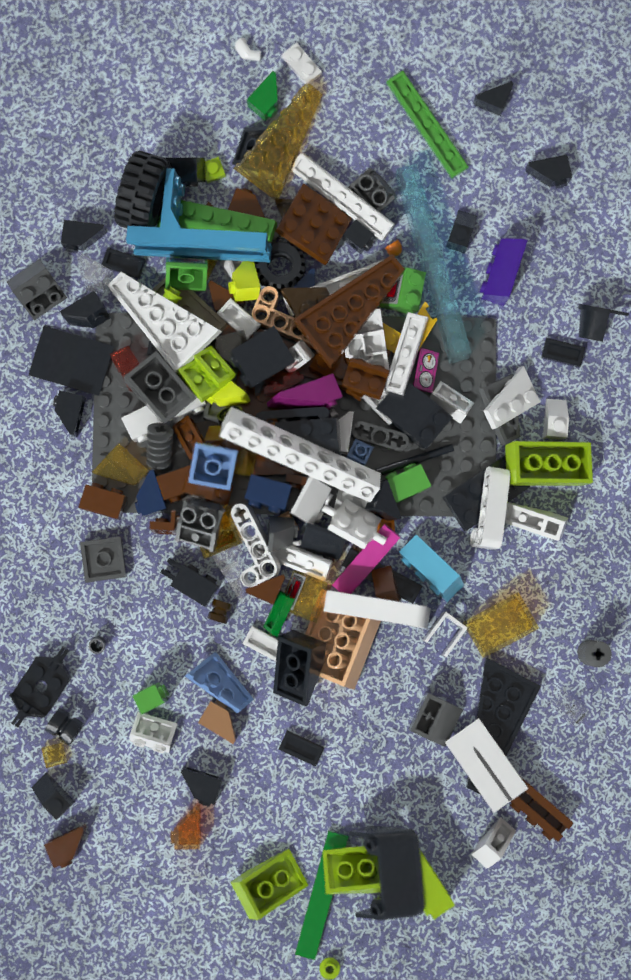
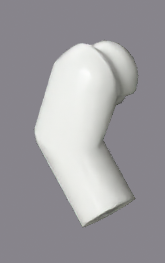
[235,38,261,61]

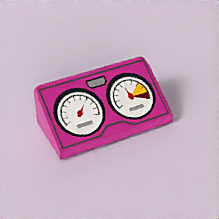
[413,348,439,393]

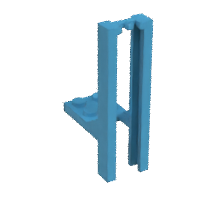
[126,168,272,262]

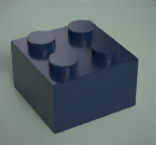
[245,474,292,515]

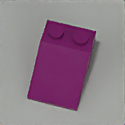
[267,374,343,410]

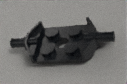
[10,646,71,728]

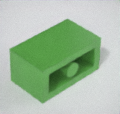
[385,463,431,503]
[132,682,169,715]

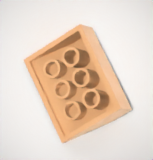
[305,589,381,690]

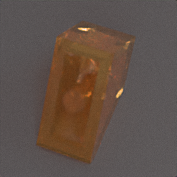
[170,804,201,850]

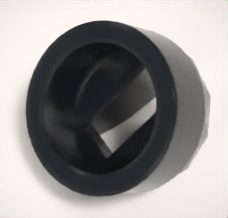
[88,636,106,654]

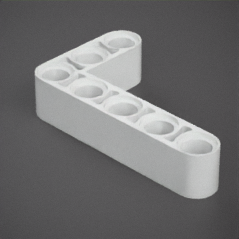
[323,591,431,629]

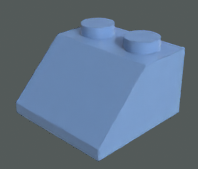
[188,442,238,490]

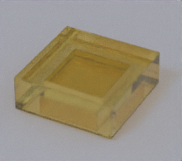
[41,742,67,768]

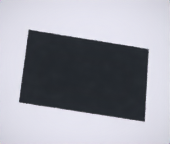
[29,326,114,396]

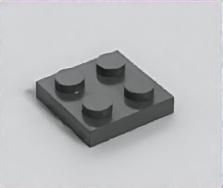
[80,536,127,583]

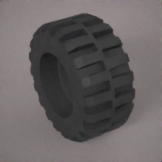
[114,151,171,228]

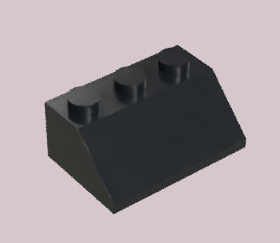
[275,418,341,467]

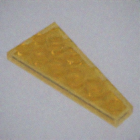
[233,83,323,200]

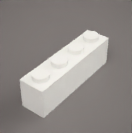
[121,385,206,443]

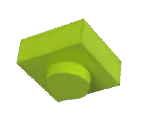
[205,157,226,184]

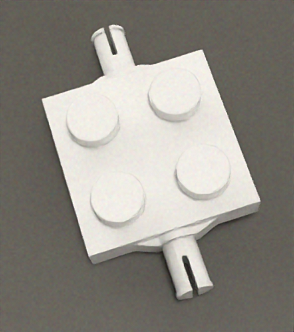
[322,499,387,549]

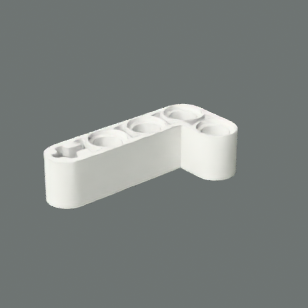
[470,466,510,550]
[231,503,281,587]

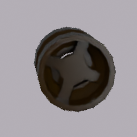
[207,598,233,624]

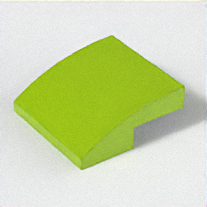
[178,346,235,403]

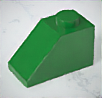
[247,71,278,121]

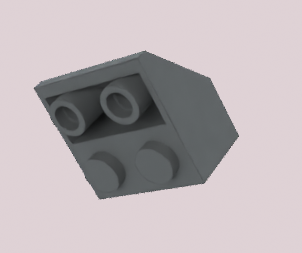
[6,259,67,321]
[408,691,463,747]

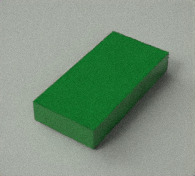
[263,591,295,637]

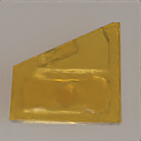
[92,443,149,486]

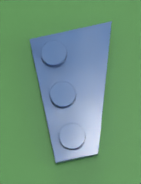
[185,651,254,713]

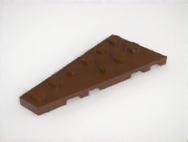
[294,254,405,369]

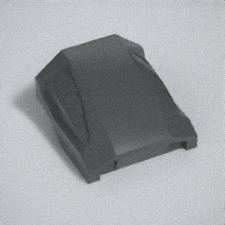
[348,168,397,212]
[175,498,225,552]

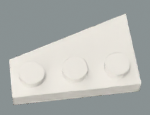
[484,366,540,429]

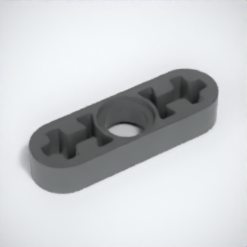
[351,421,409,452]

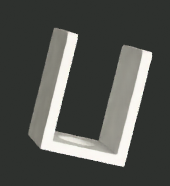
[423,612,467,657]

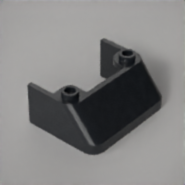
[348,826,424,921]

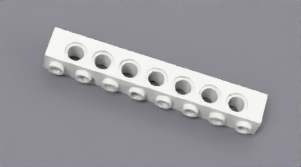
[220,407,381,502]

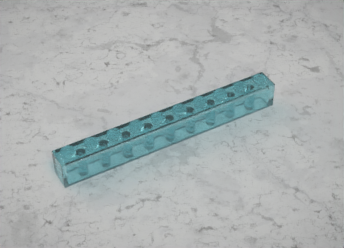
[395,164,472,364]

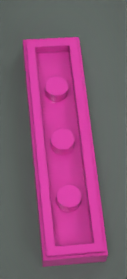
[332,524,400,594]

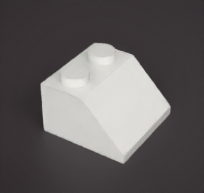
[290,476,333,524]

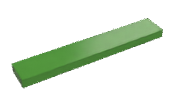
[386,71,469,179]

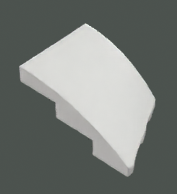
[345,308,389,370]

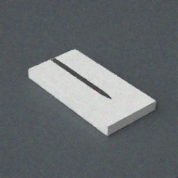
[445,718,528,813]

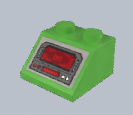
[166,257,208,291]
[378,267,426,314]

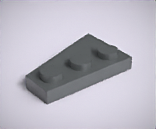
[479,374,521,445]

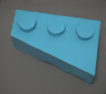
[399,535,464,602]

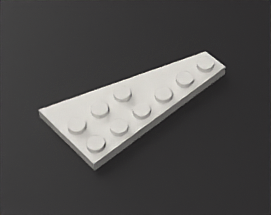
[107,272,222,373]

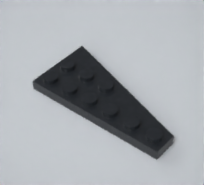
[466,657,541,795]

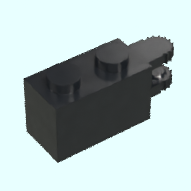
[160,558,219,607]

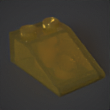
[462,592,539,658]

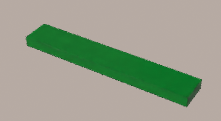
[295,830,348,960]

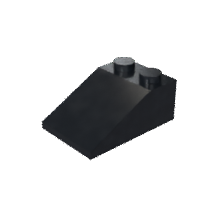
[376,382,453,449]
[273,630,326,707]

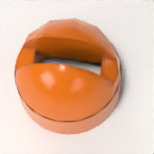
[385,240,402,257]

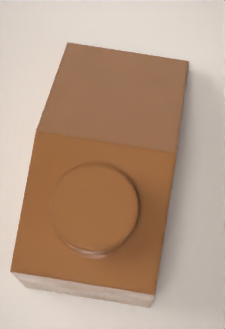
[198,700,237,744]

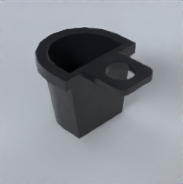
[577,304,629,342]

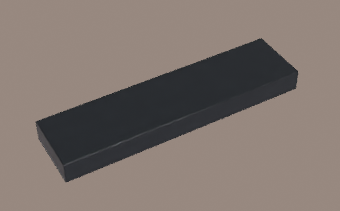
[341,548,423,604]

